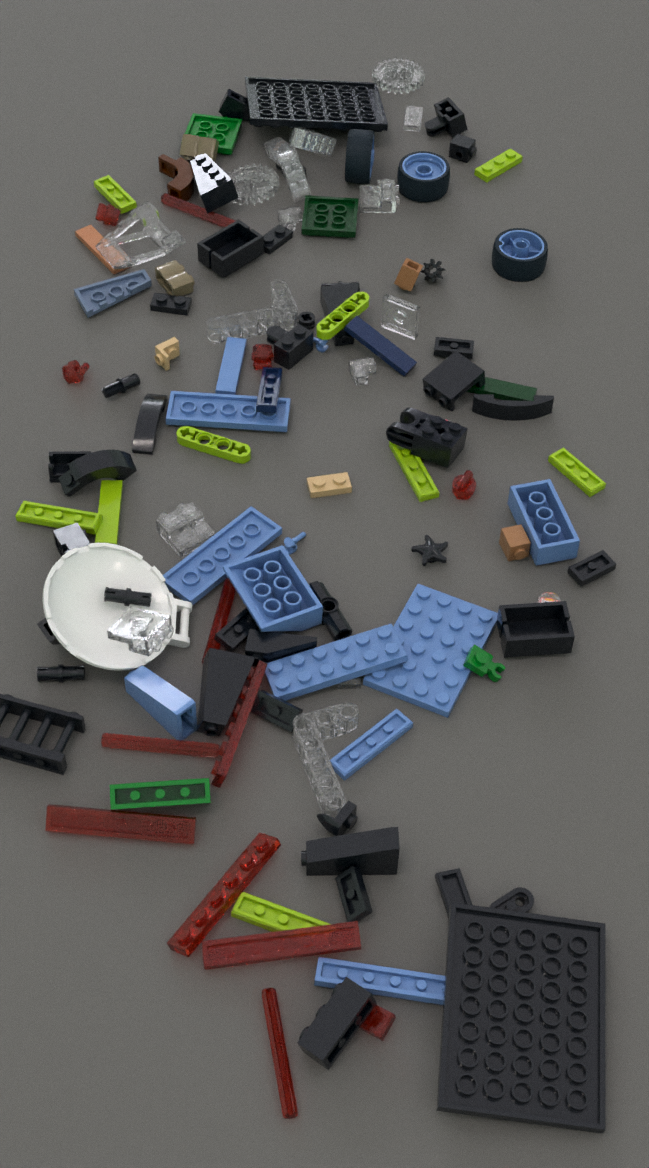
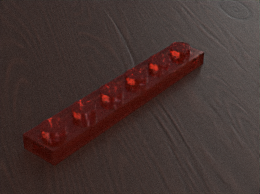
[210,660,267,788]
[45,804,197,844]
[167,832,281,957]
[202,921,361,970]

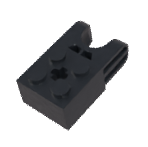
[386,407,468,468]

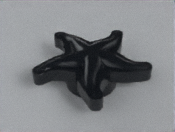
[411,535,448,566]

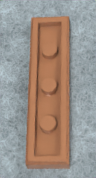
[75,225,130,275]

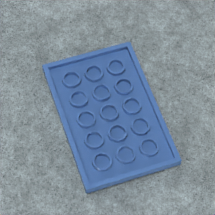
[363,584,498,718]

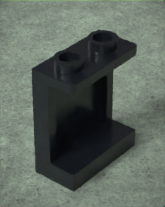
[423,351,485,411]

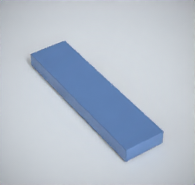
[215,337,247,395]
[328,708,413,781]

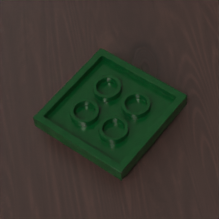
[301,195,359,238]

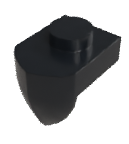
[317,801,358,836]

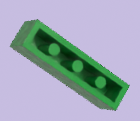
[110,778,211,810]

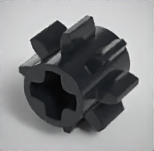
[421,259,445,283]

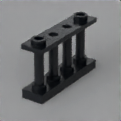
[0,694,86,775]

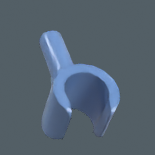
[313,336,329,353]
[283,532,306,555]

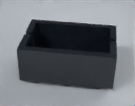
[197,219,264,278]
[497,601,575,658]

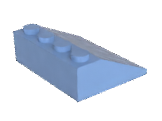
[223,545,323,632]

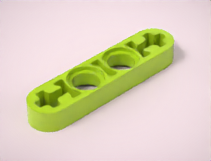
[316,292,369,340]
[176,426,251,464]

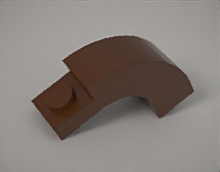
[158,154,194,205]

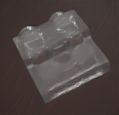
[359,179,399,213]
[156,502,216,558]
[107,606,174,656]

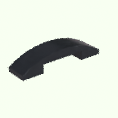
[132,393,168,455]
[472,394,554,421]

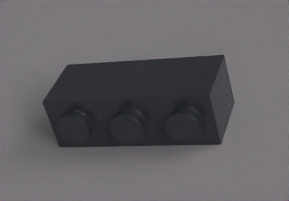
[297,977,377,1070]

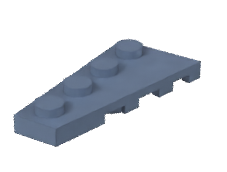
[74,269,152,318]

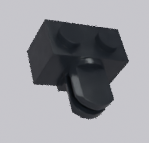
[425,97,467,137]
[267,324,314,370]

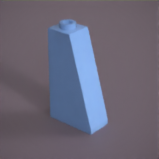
[124,665,197,743]

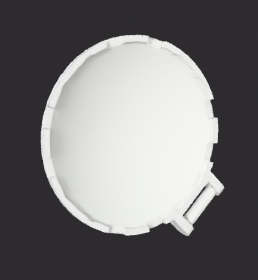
[43,543,192,671]

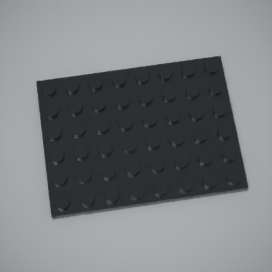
[245,77,388,132]
[436,902,605,1134]

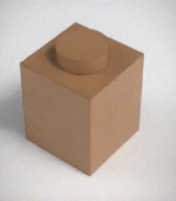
[394,258,423,291]
[499,524,531,561]

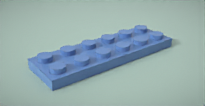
[166,391,291,432]
[163,506,282,606]
[262,623,408,701]

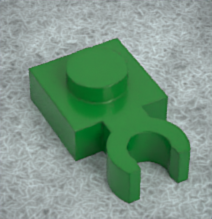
[463,644,505,682]

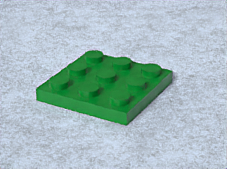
[181,113,242,155]

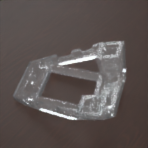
[96,201,186,269]

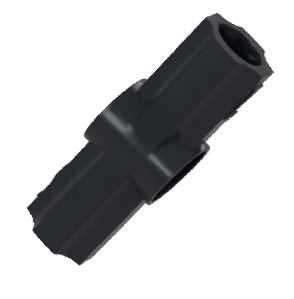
[309,581,352,641]

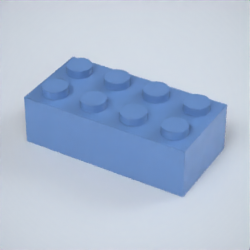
[507,479,580,566]

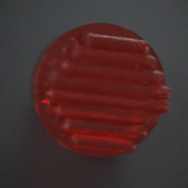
[95,203,120,226]
[251,344,273,370]
[62,360,90,384]
[452,470,476,500]

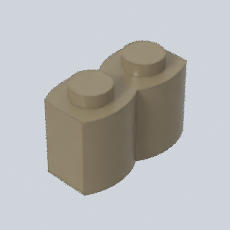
[179,134,219,162]
[155,260,195,296]

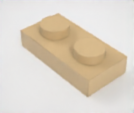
[307,472,352,498]

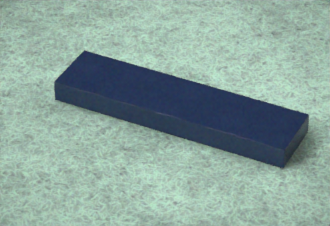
[344,316,417,377]
[256,367,283,413]

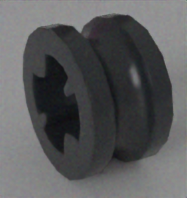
[298,312,315,330]

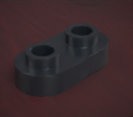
[490,887,534,913]

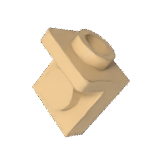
[154,337,180,371]

